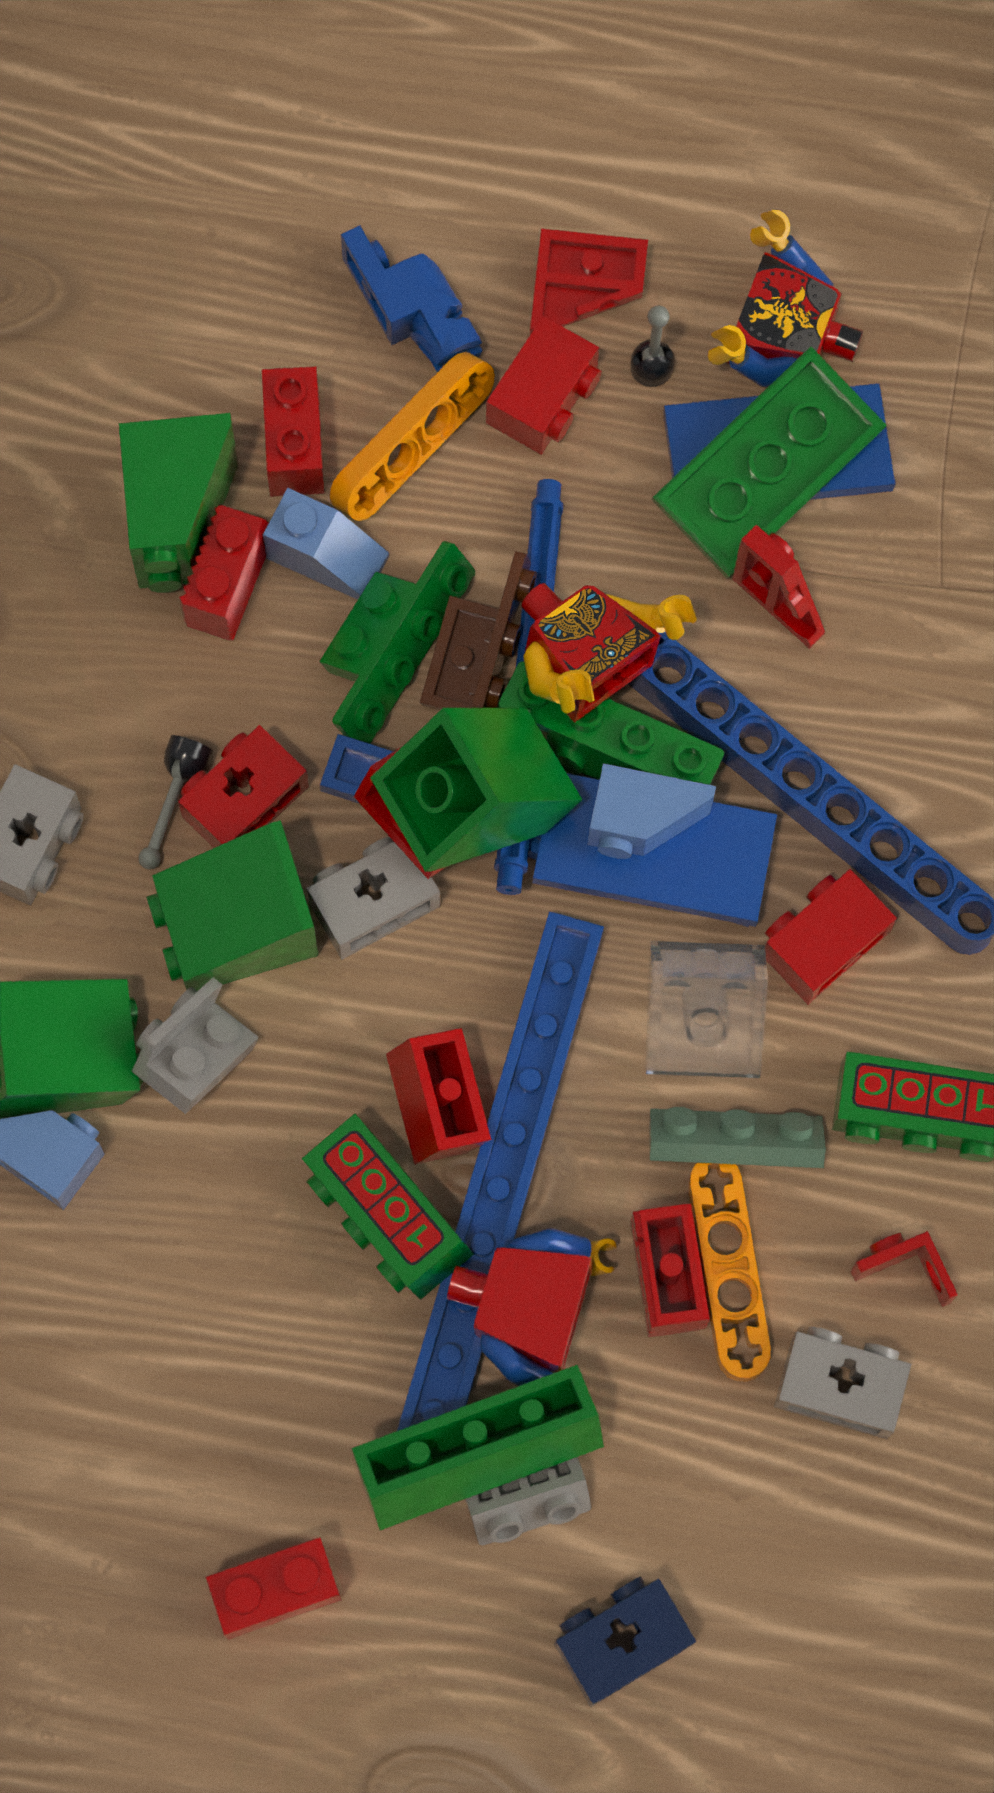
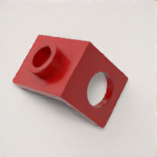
[850,1231,958,1307]

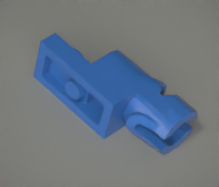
[341,225,483,372]

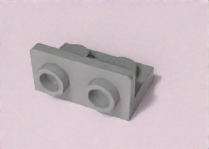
[132,977,259,1114]
[465,1457,591,1545]

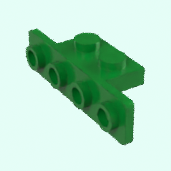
[319,541,475,744]
[498,661,724,785]

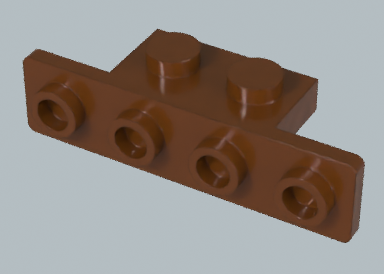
[420,551,537,710]

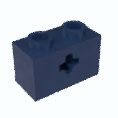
[554,1576,697,1707]

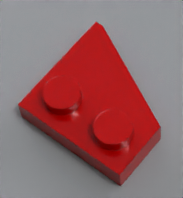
[530,228,648,334]
[732,525,825,649]

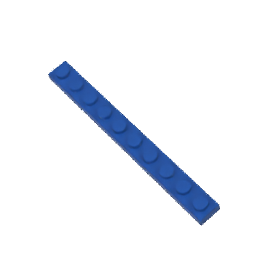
[397,911,604,1431]

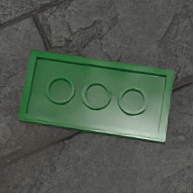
[651,346,887,579]

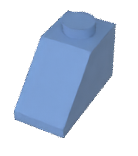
[263,488,389,600]
[587,764,716,859]
[0,1110,105,1210]

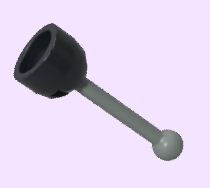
[630,305,674,387]
[138,735,213,870]

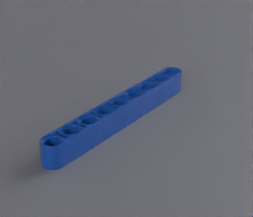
[628,632,994,955]

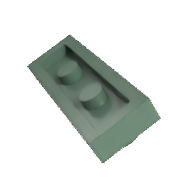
[649,1107,826,1168]

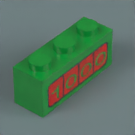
[832,1051,994,1162]
[301,1113,474,1300]

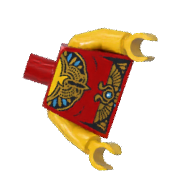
[521,583,697,722]

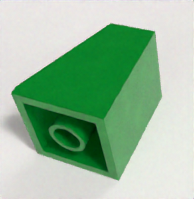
[119,413,238,593]
[370,708,583,872]
[146,820,318,991]
[0,979,143,1119]

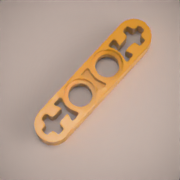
[330,352,495,521]
[688,1163,771,1382]

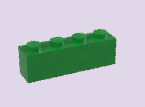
[351,1365,604,1531]

